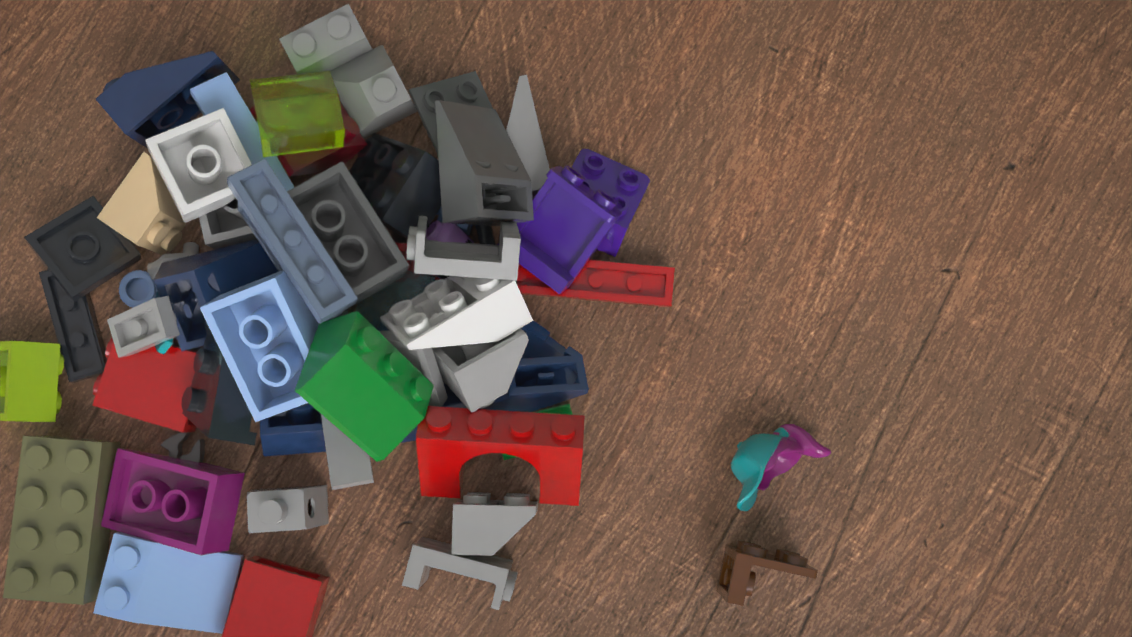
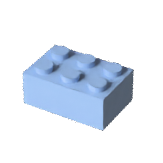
[200,270,319,422]

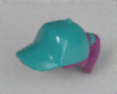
[731,424,831,511]

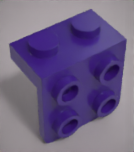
[572,149,650,257]

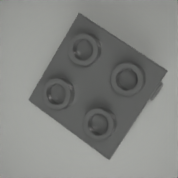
[409,71,493,159]

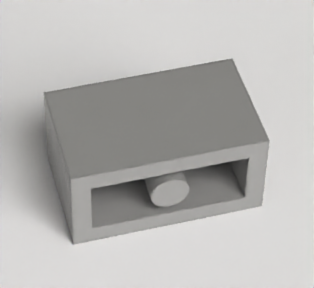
[279,4,372,81]

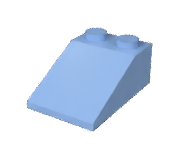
[93,532,244,634]

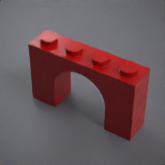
[416,406,585,506]

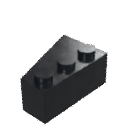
[181,322,257,446]

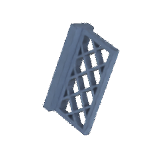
[227,159,358,324]

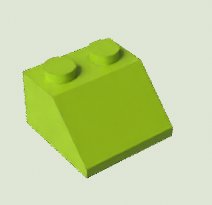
[0,341,64,422]

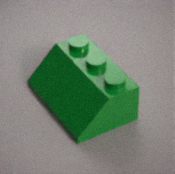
[294,311,434,462]

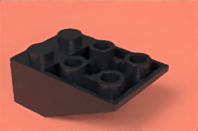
[348,133,442,239]

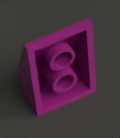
[101,448,245,556]

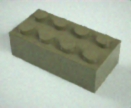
[3,435,120,605]

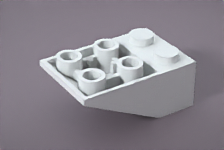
[380,276,533,350]

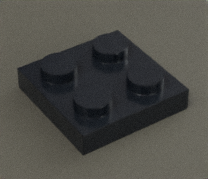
[24,196,142,302]

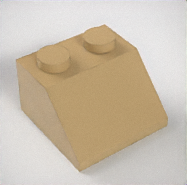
[97,152,186,255]

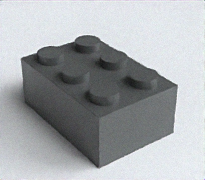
[287,161,409,312]

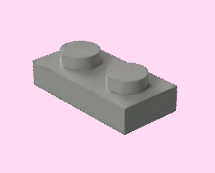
[107,296,180,358]

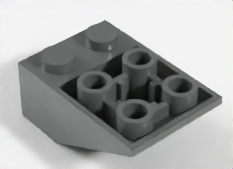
[435,100,534,226]

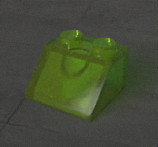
[250,71,345,157]

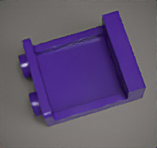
[497,165,622,294]

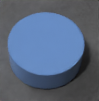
[119,270,160,308]

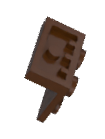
[716,540,818,606]

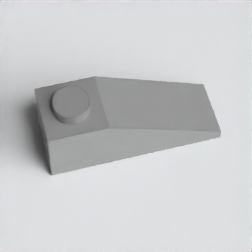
[506,75,550,199]

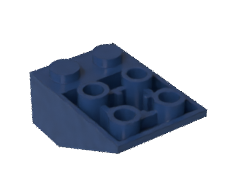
[154,239,279,351]

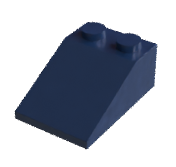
[95,51,240,149]

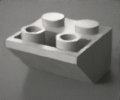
[451,492,538,556]

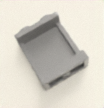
[407,216,521,280]
[402,537,518,610]

